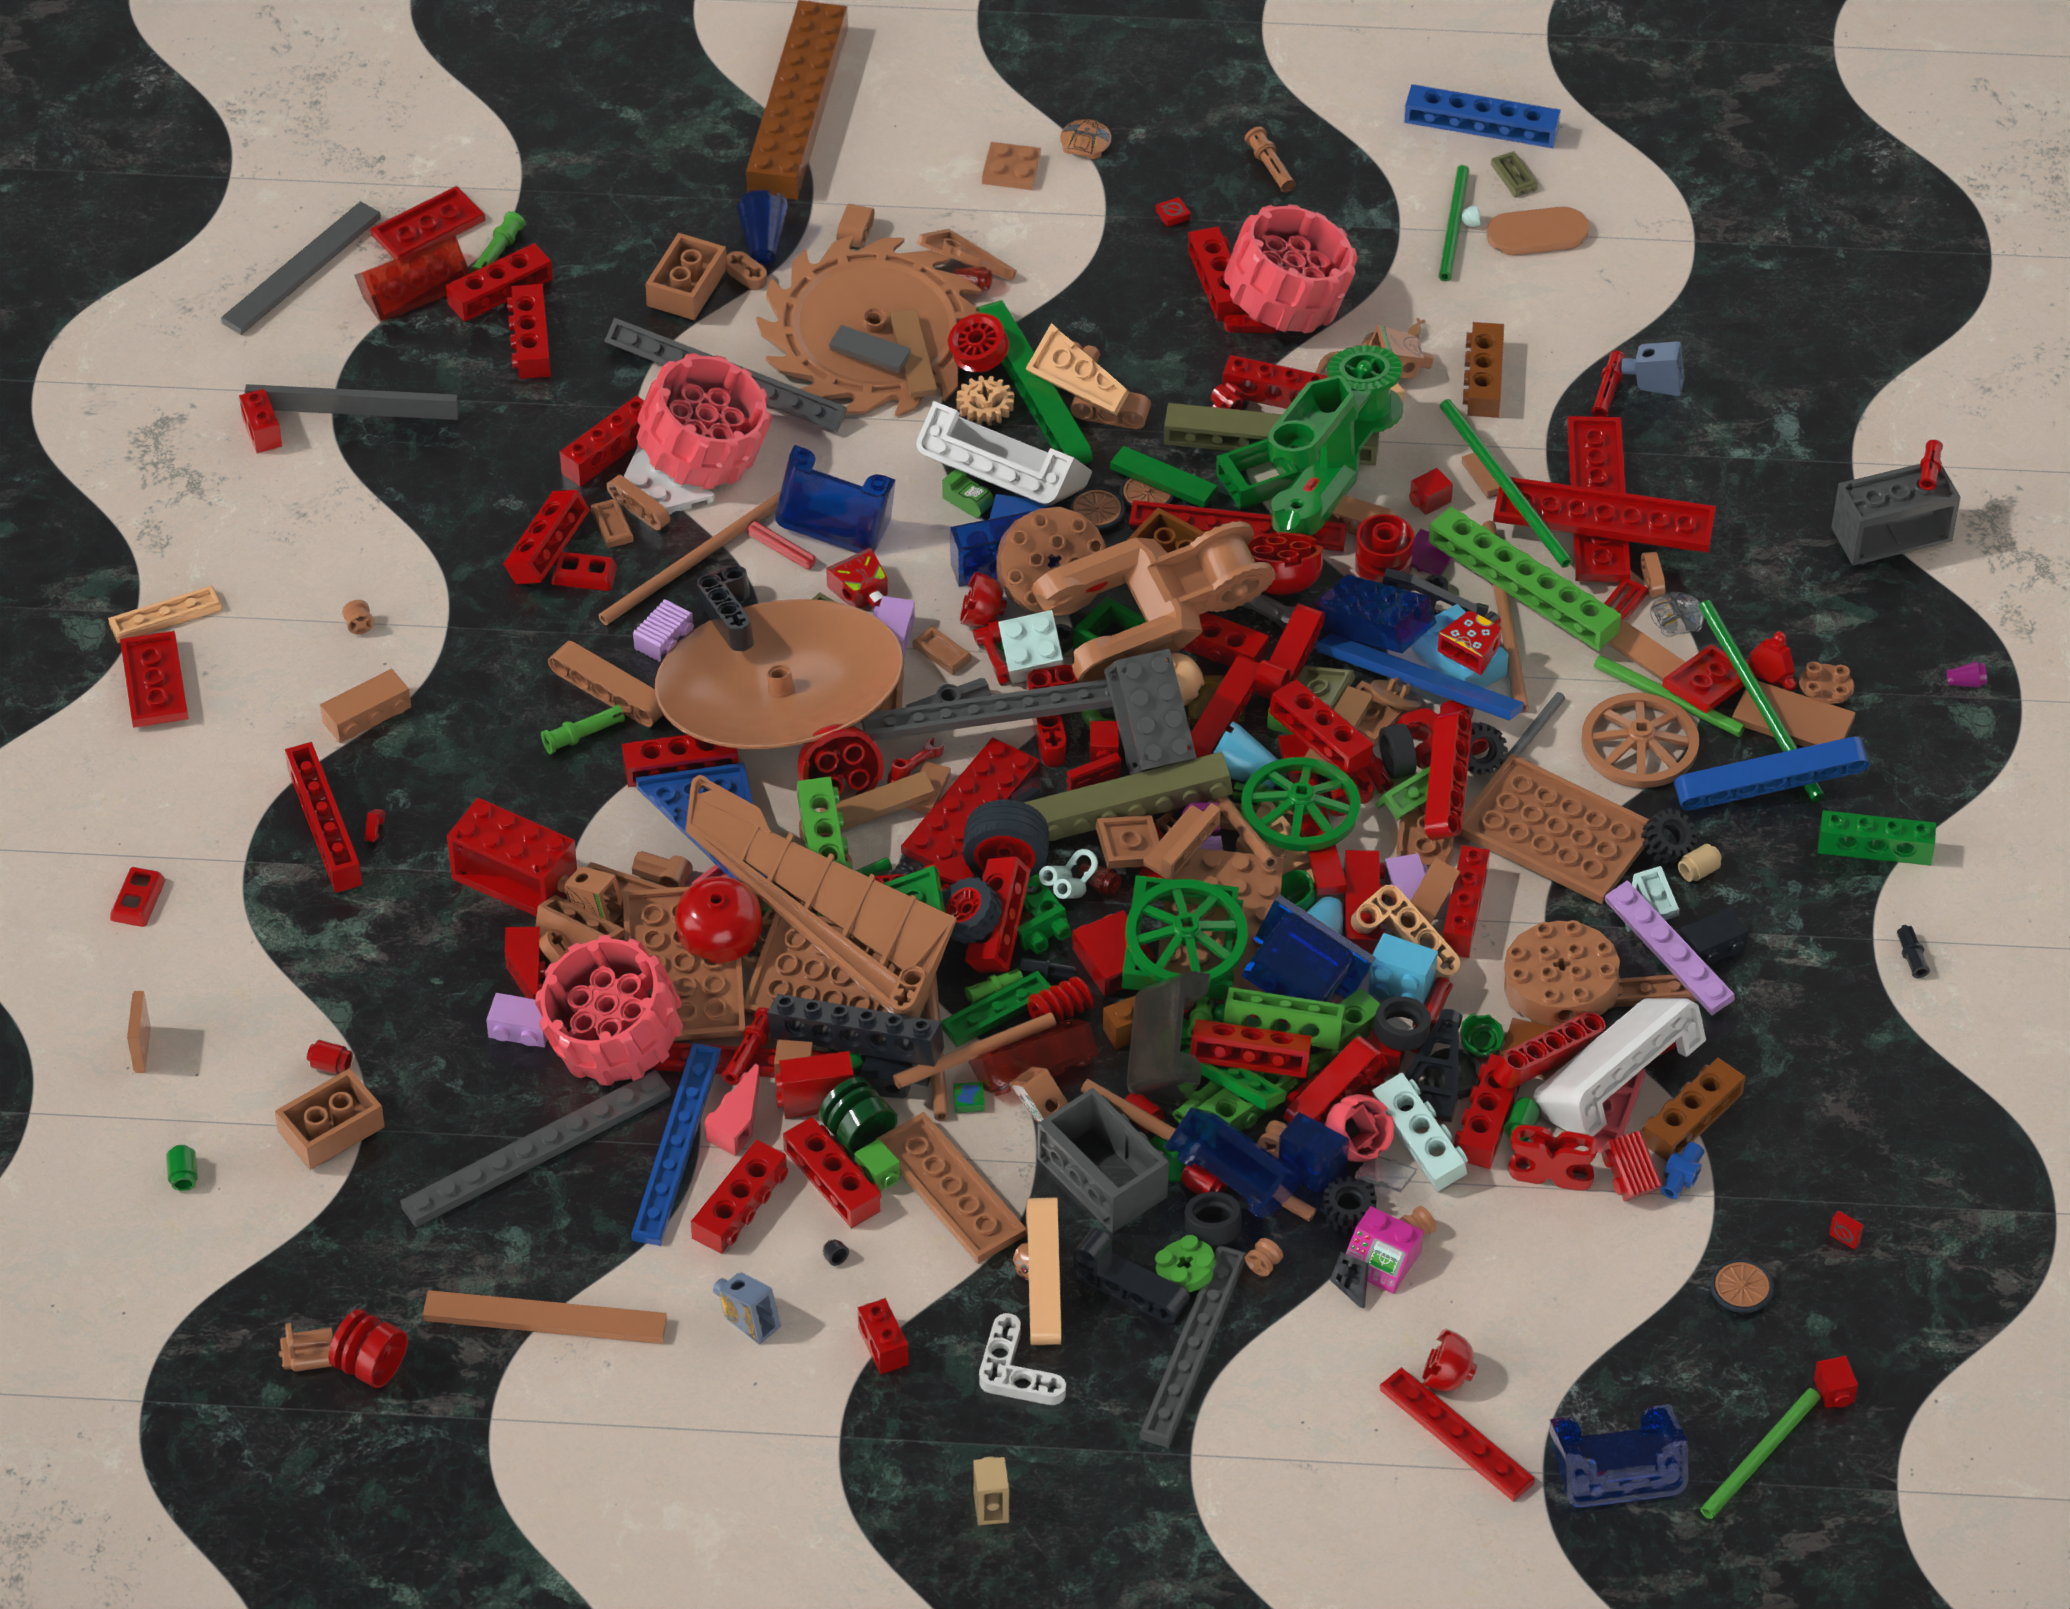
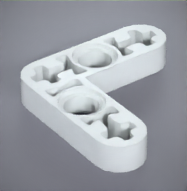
[979,1313,1066,1405]

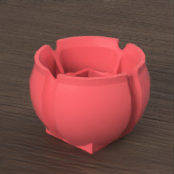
[1323,1094,1394,1162]

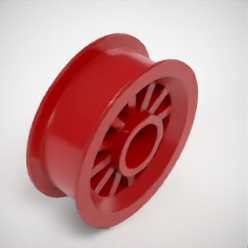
[948,313,1009,373]

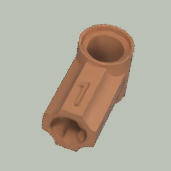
[632,851,693,888]

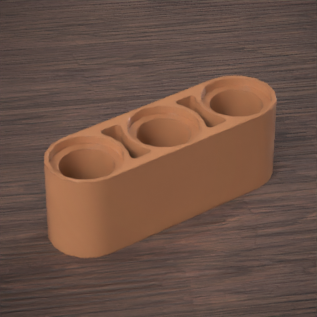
[1070,392,1151,429]
[1327,495,1399,536]

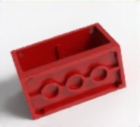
[447,797,577,917]

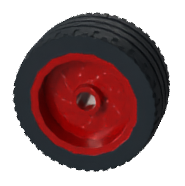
[963,799,1049,879]

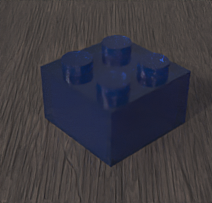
[1278,1112,1349,1195]

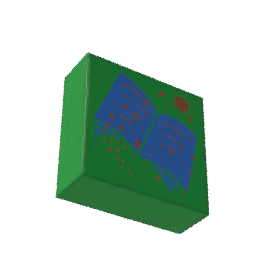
[953,1082,985,1113]

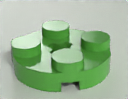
[1155,1235,1217,1292]

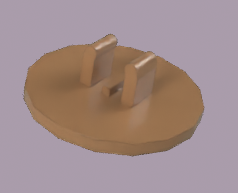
[1370,677,1422,711]

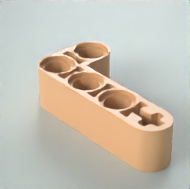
[1351,885,1460,980]

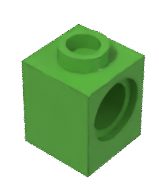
[855,1139,900,1191]

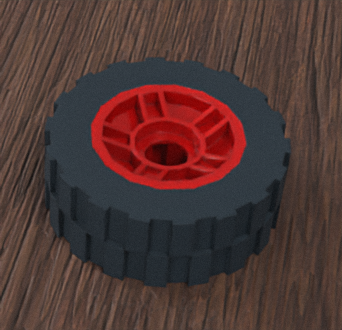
[942,877,1002,944]

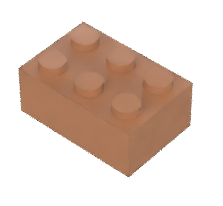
[646,233,727,320]
[275,1068,385,1170]

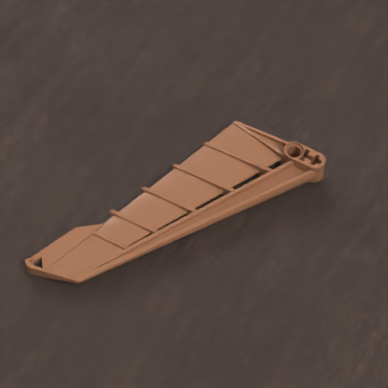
[686,775,957,1018]

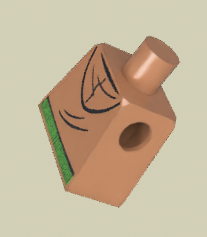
[1369,324,1434,379]
[557,866,624,924]

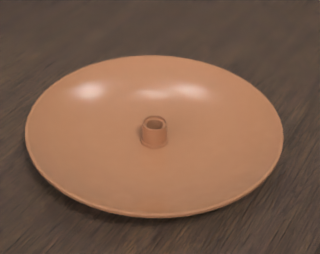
[655,599,903,749]

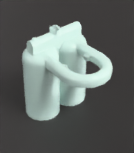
[1039,849,1098,899]

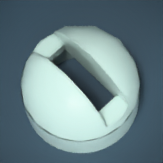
[1462,205,1481,227]

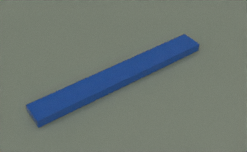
[1316,633,1524,721]
[631,1043,721,1246]

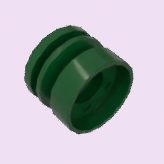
[819,1077,898,1156]

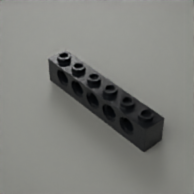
[767,994,945,1067]

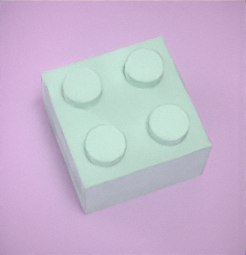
[998,610,1064,684]

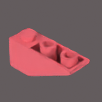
[704,1064,760,1156]

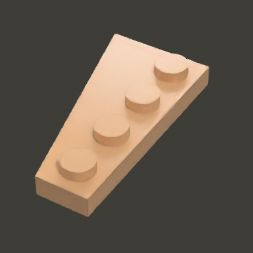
[1026,323,1130,416]

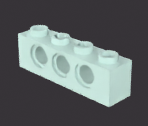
[1372,1073,1468,1192]

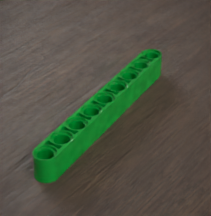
[976,300,1093,465]

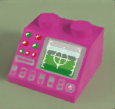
[1346,1206,1423,1294]

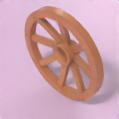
[1581,693,1699,788]

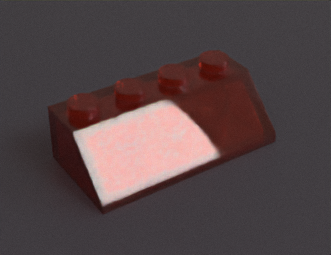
[354,236,470,322]
[968,1018,1099,1096]

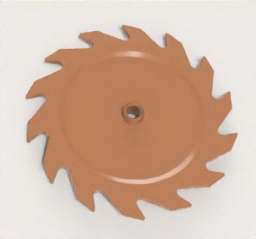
[756,235,981,417]

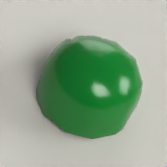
[1279,870,1318,915]
[1460,1013,1505,1058]

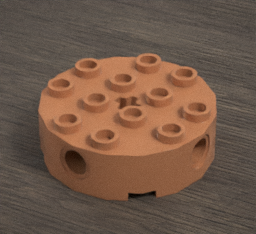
[996,507,1107,617]
[1504,920,1620,1028]

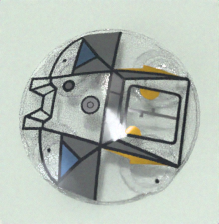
[1650,592,1705,637]

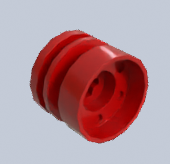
[328,1309,408,1388]

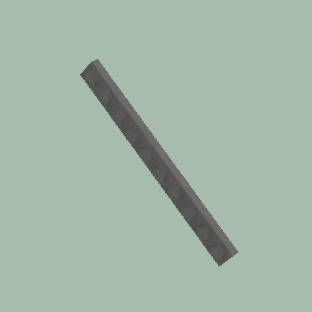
[604,318,848,433]
[861,678,1116,741]
[400,1070,671,1228]

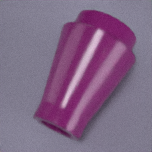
[1946,661,1987,688]

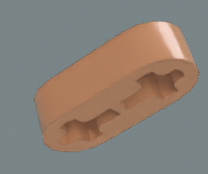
[726,251,767,290]
[1641,552,1665,597]
[539,928,572,963]

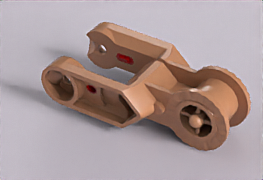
[1032,521,1276,683]

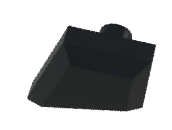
[1009,778,1043,803]
[1330,1252,1369,1308]

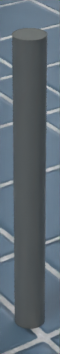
[1499,692,1565,765]

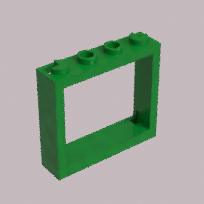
[1122,875,1243,1000]

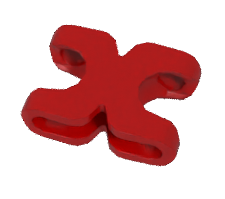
[1397,700,1489,769]
[1508,1125,1598,1191]

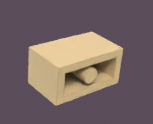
[973,1457,1009,1526]

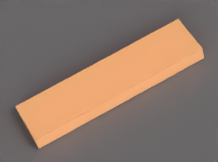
[108,585,222,643]

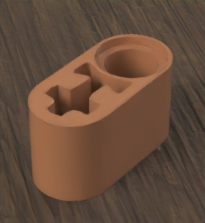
[836,203,875,248]

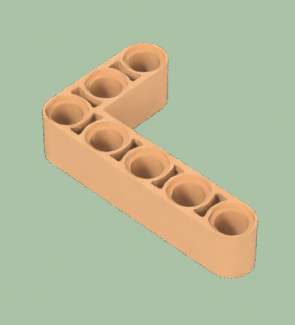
[1026,1198,1061,1345]

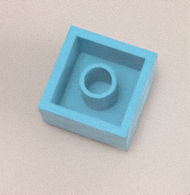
[1368,933,1438,1005]

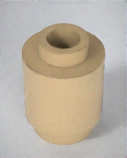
[1678,844,1722,882]

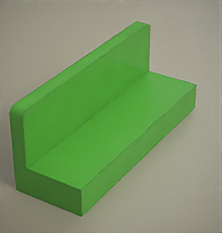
[1375,766,1430,820]

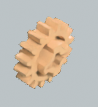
[957,376,1014,426]

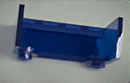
[1164,1107,1304,1219]

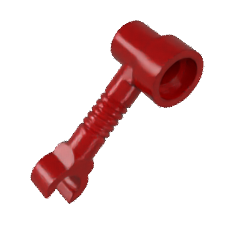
[972,620,1010,684]
[887,737,944,784]

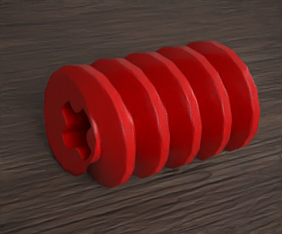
[1027,976,1094,1022]

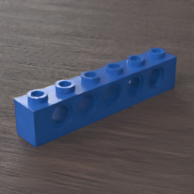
[1404,84,1561,148]

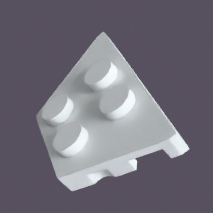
[624,445,715,514]

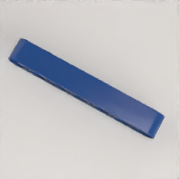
[1674,737,1870,811]

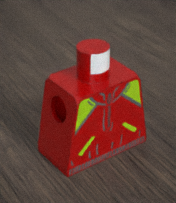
[826,547,888,609]

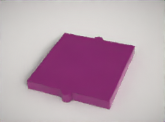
[1412,528,1453,575]

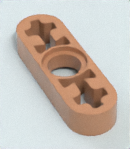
[607,475,670,530]

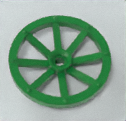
[1241,757,1361,851]
[1126,879,1248,988]

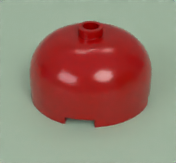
[1247,532,1323,596]
[797,724,884,801]
[675,876,763,963]

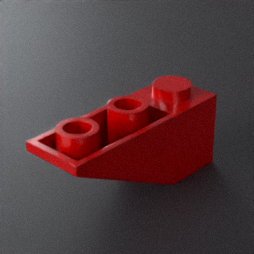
[505,927,546,1000]

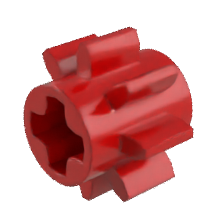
[1211,383,1243,410]

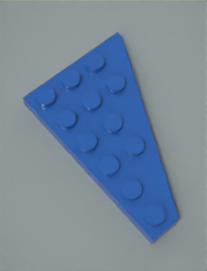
[636,763,767,883]

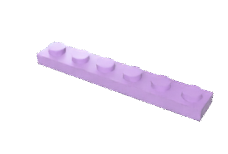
[1605,880,1735,1015]

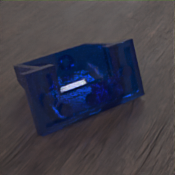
[1241,894,1376,1003]

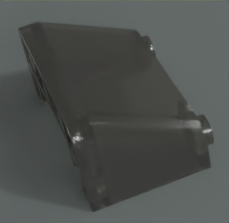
[1127,971,1210,1106]

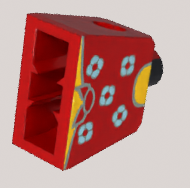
[1437,611,1502,675]

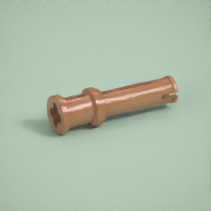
[1245,127,1296,192]

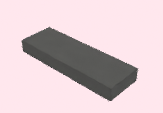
[829,325,912,374]

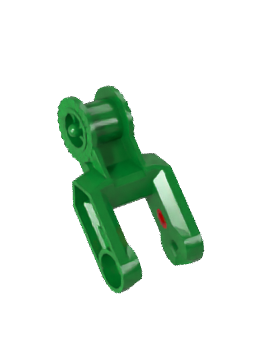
[1268,345,1403,536]

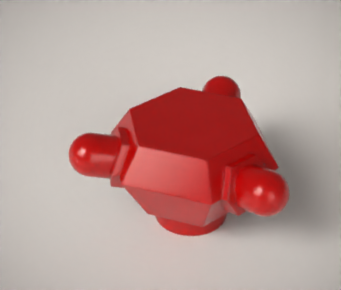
[1746,631,1796,692]

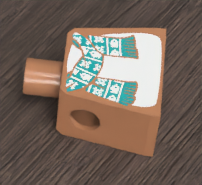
[1009,1067,1068,1123]

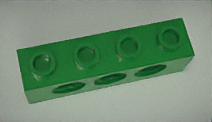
[1818,810,1936,866]

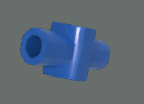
[1660,1142,1704,1199]

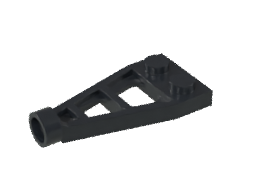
[1374,568,1489,620]
[1400,1009,1463,1123]

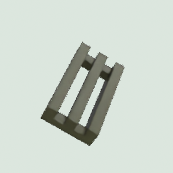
[1491,151,1538,197]

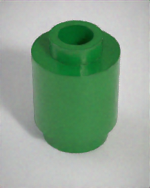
[1503,1097,1540,1141]
[166,1145,198,1191]

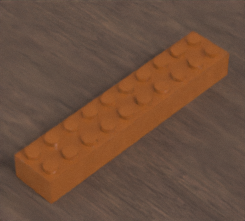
[746,0,848,200]

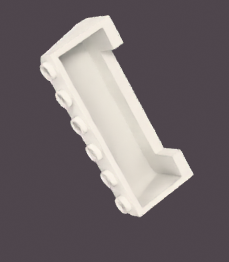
[916,401,1093,506]
[1533,998,1706,1137]

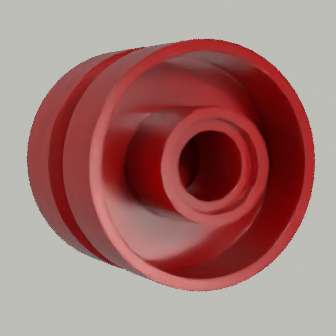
[1355,514,1414,587]

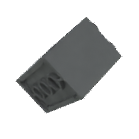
[1831,461,1961,565]
[1104,649,1196,775]
[1037,1088,1169,1234]

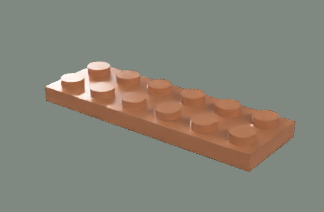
[875,1112,1027,1264]

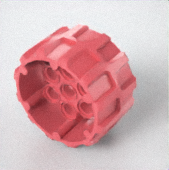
[1224,204,1358,333]
[637,353,772,489]
[535,935,683,1086]

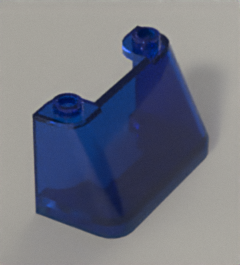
[775,445,896,553]
[1550,1404,1688,1507]

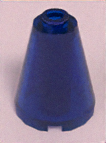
[737,190,788,265]

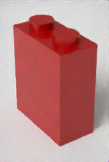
[1072,910,1156,997]
[774,1051,854,1119]

